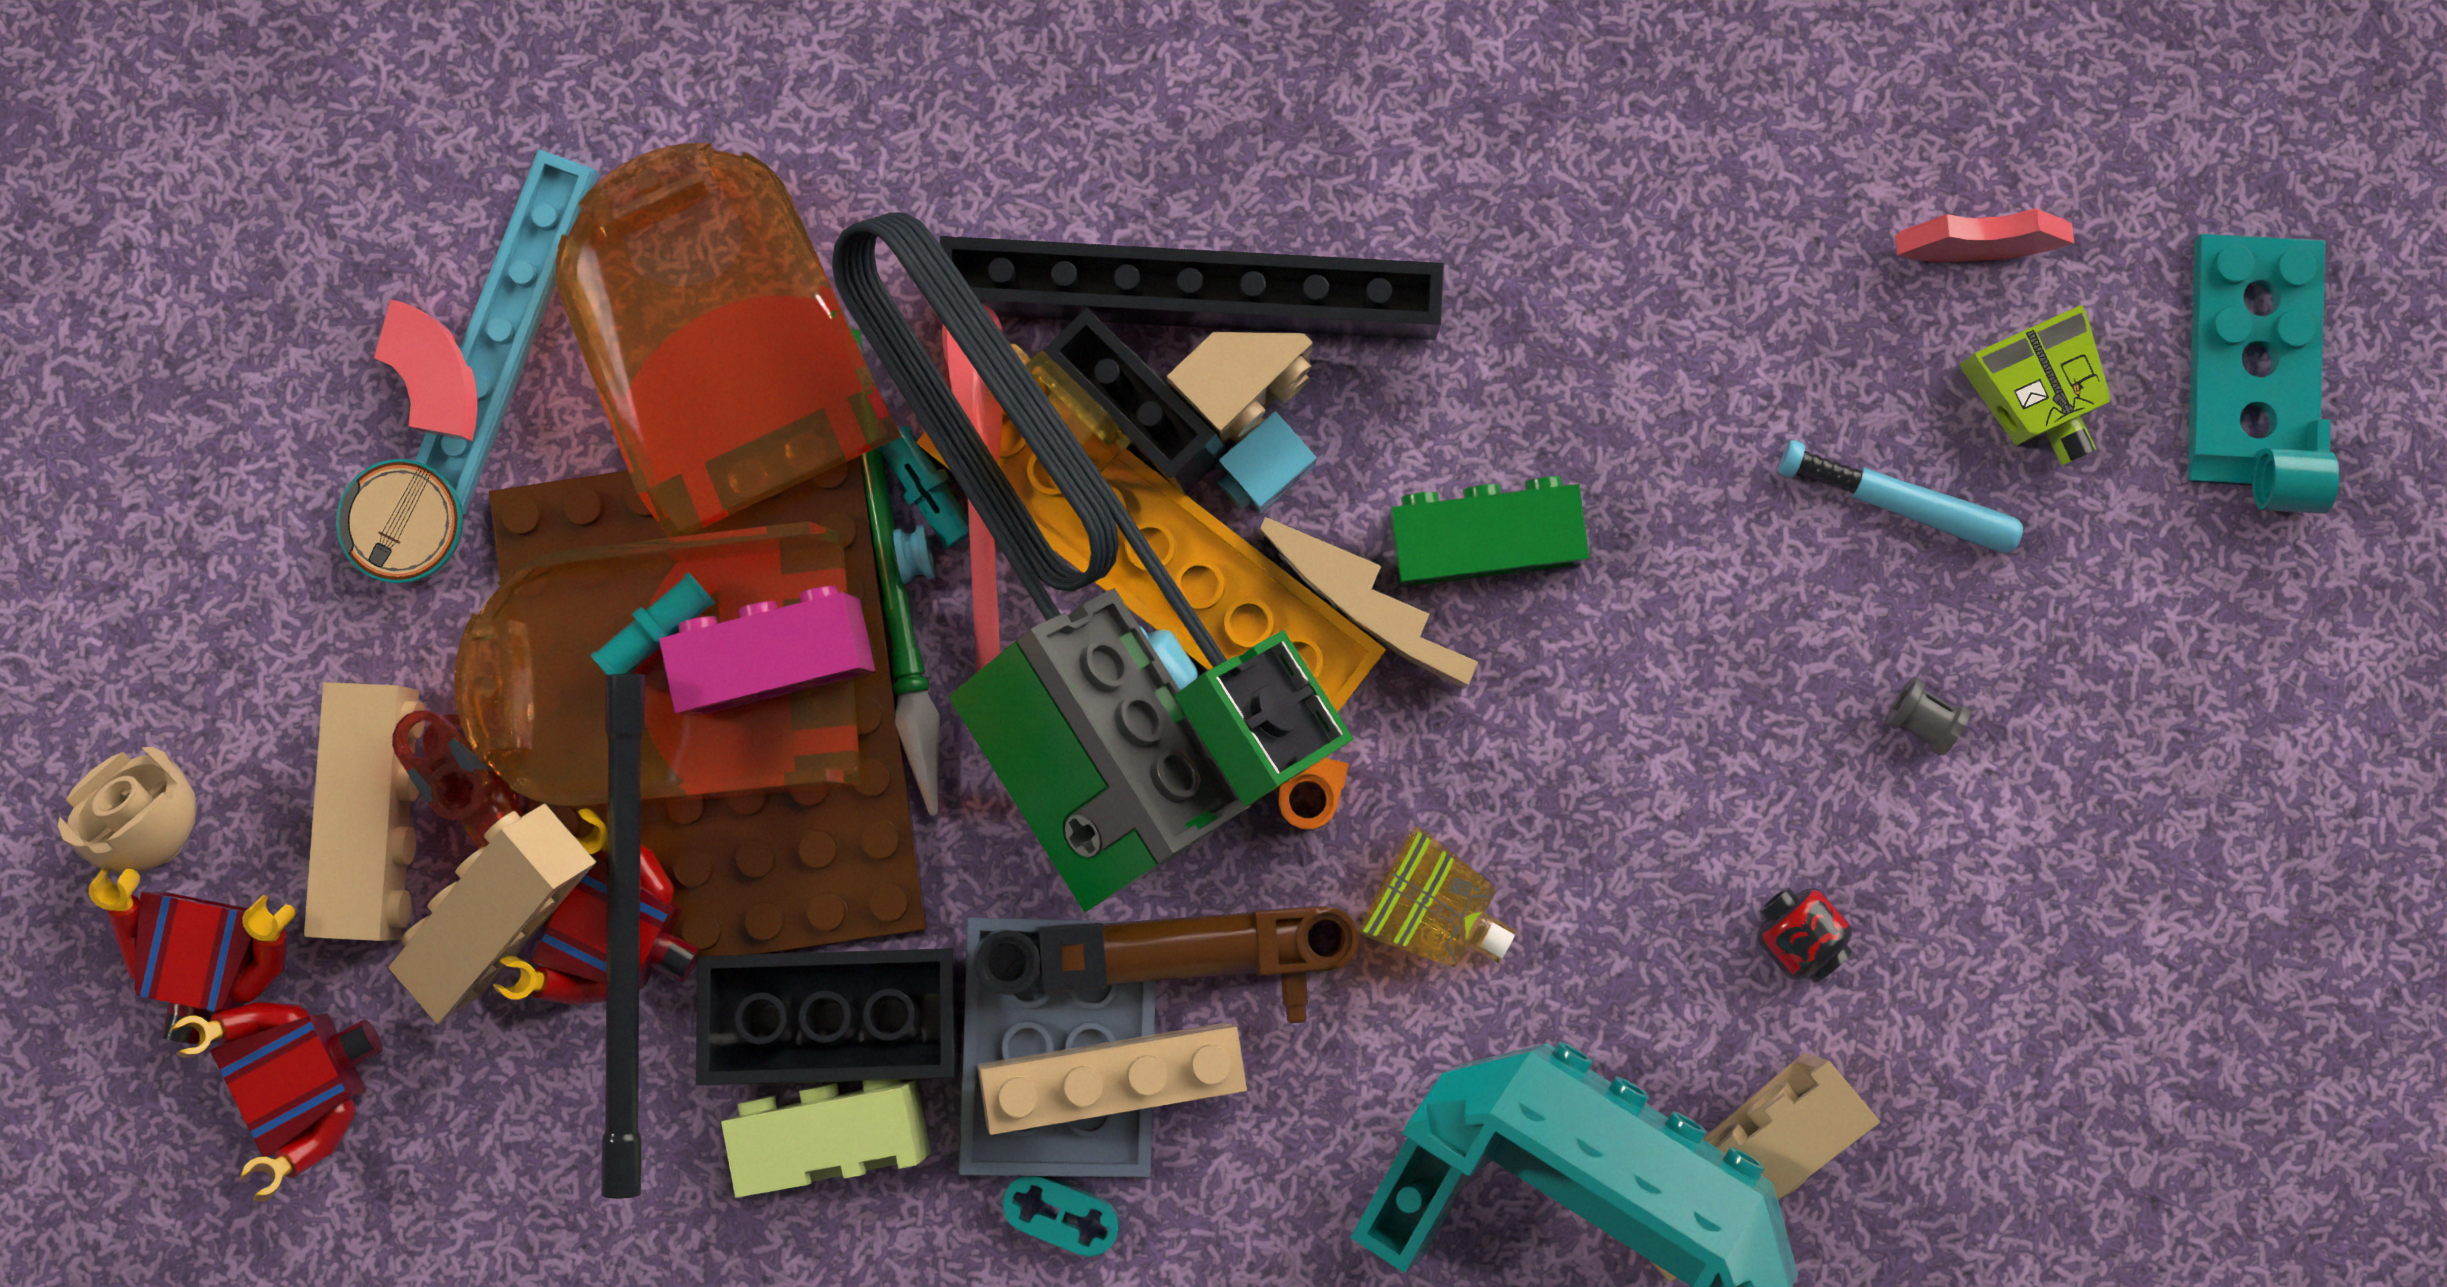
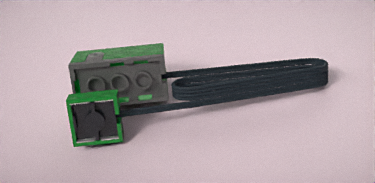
[832,212,1354,913]

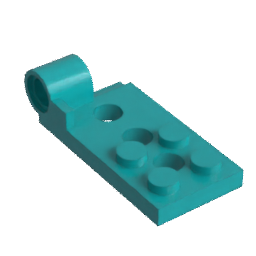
[2188,234,2339,514]

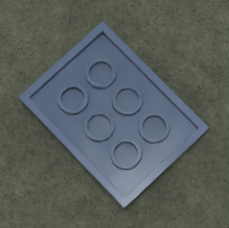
[958,917,1156,1177]

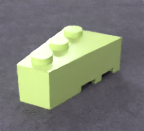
[721,1079,931,1198]

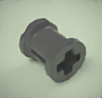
[1885,676,1971,756]

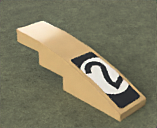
[1260,517,1478,689]

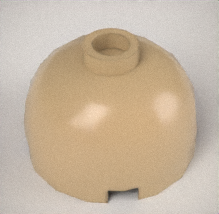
[58,747,197,875]

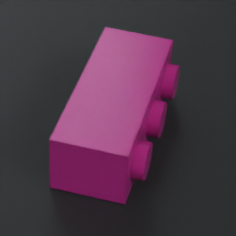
[659,586,876,717]

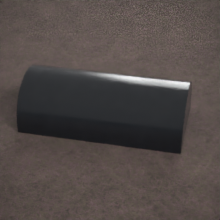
[696,948,961,1086]

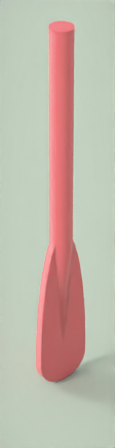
[942,303,1003,673]

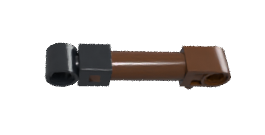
[973,906,1359,1024]

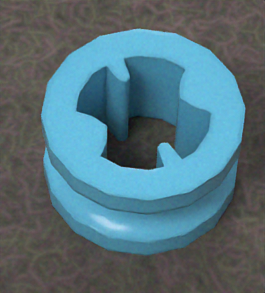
[893,524,935,584]

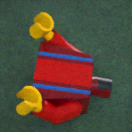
[493,808,701,1006]
[89,868,295,1044]
[170,1002,383,1202]

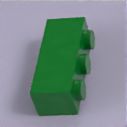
[1389,476,1589,588]

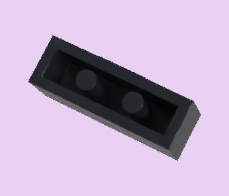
[1042,307,1228,496]

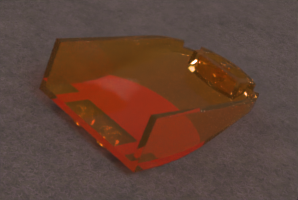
[555,143,902,542]
[454,521,861,807]

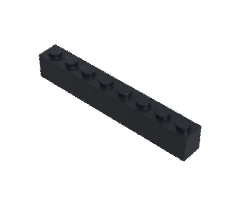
[940,236,1444,340]

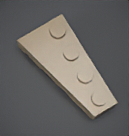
[1650,1053,1881,1283]

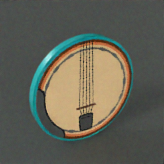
[336,459,463,584]

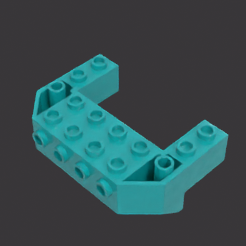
[1350,1042,1798,1287]

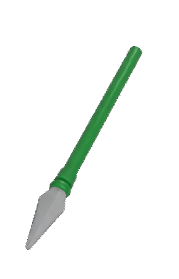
[841,330,940,816]

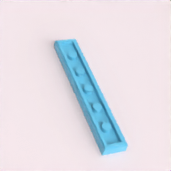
[415,149,599,514]

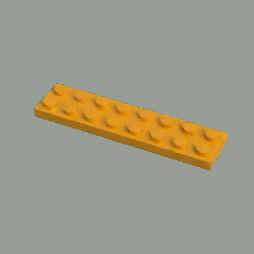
[916,377,1386,713]

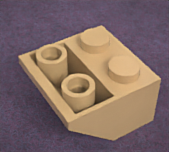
[1167,332,1313,446]

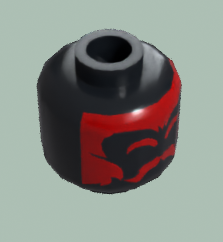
[1757,887,1852,983]

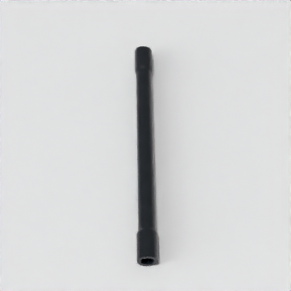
[601,674,645,1199]

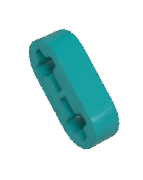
[1002,1176,1120,1257]

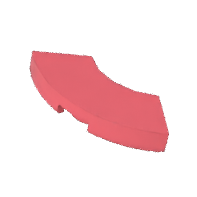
[1895,208,2074,263]
[374,299,477,441]

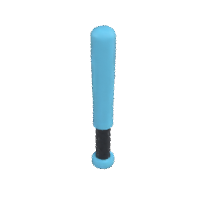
[1778,440,2023,554]

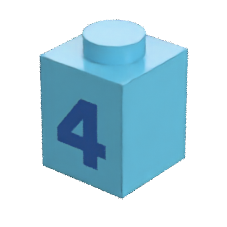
[1218,411,1317,515]

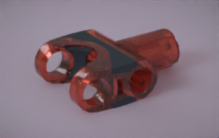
[392,710,525,849]

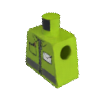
[1959,305,2110,466]

